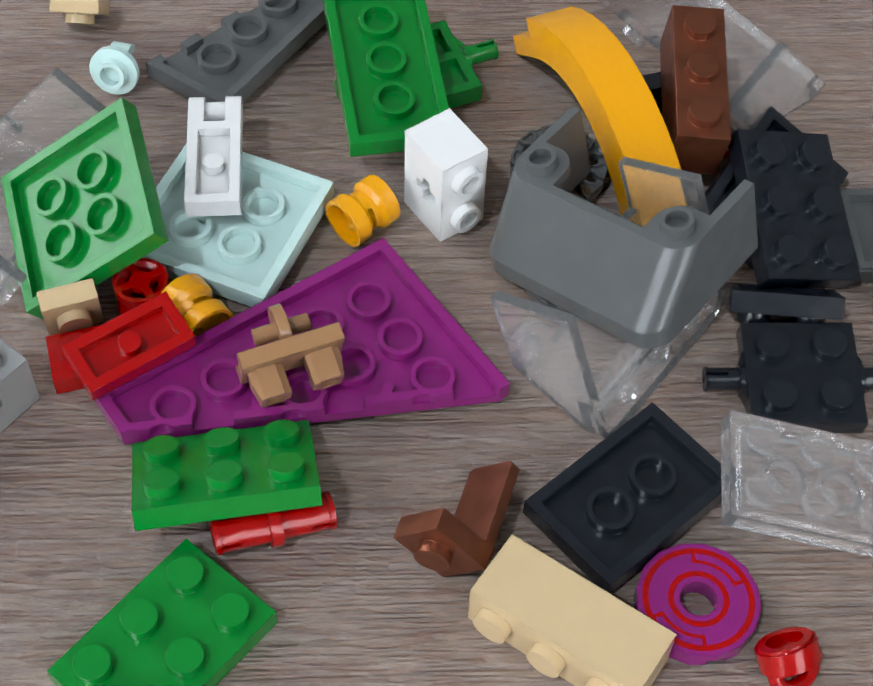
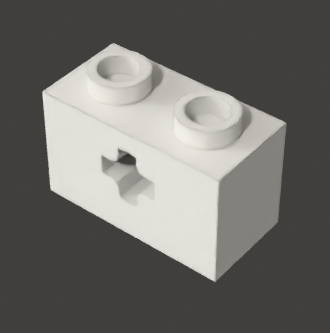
[404,108,488,242]

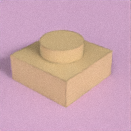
[49,0,110,24]
[36,278,104,335]

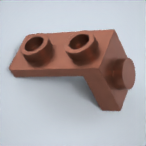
[393,461,520,577]

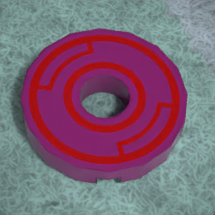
[634,544,761,665]

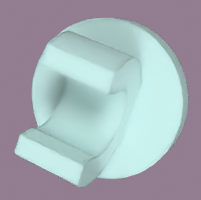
[89,41,140,95]

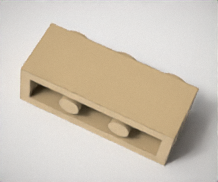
[468,534,677,686]

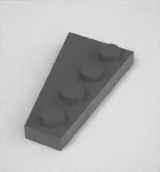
[146,0,326,102]

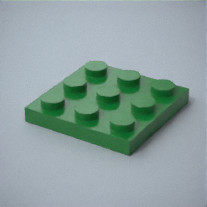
[1,97,169,319]

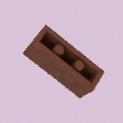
[660,5,731,175]

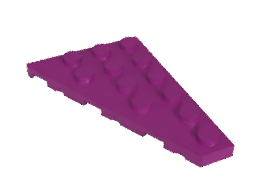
[95,238,510,445]

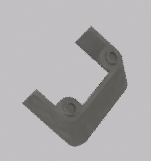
[490,106,758,349]

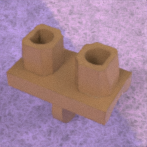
[235,303,345,408]

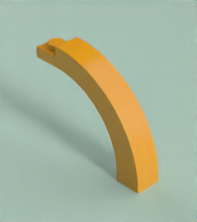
[513,6,691,227]

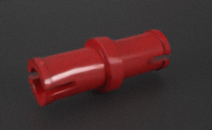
[209,491,337,556]

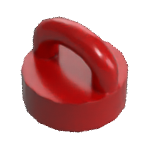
[754,627,823,686]

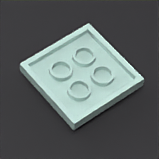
[142,143,335,307]

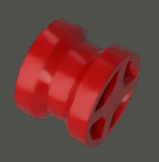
[112,258,170,315]

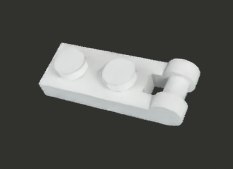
[184,96,243,217]

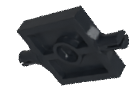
[702,323,873,433]

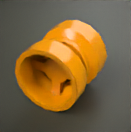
[325,174,400,247]
[161,273,234,337]

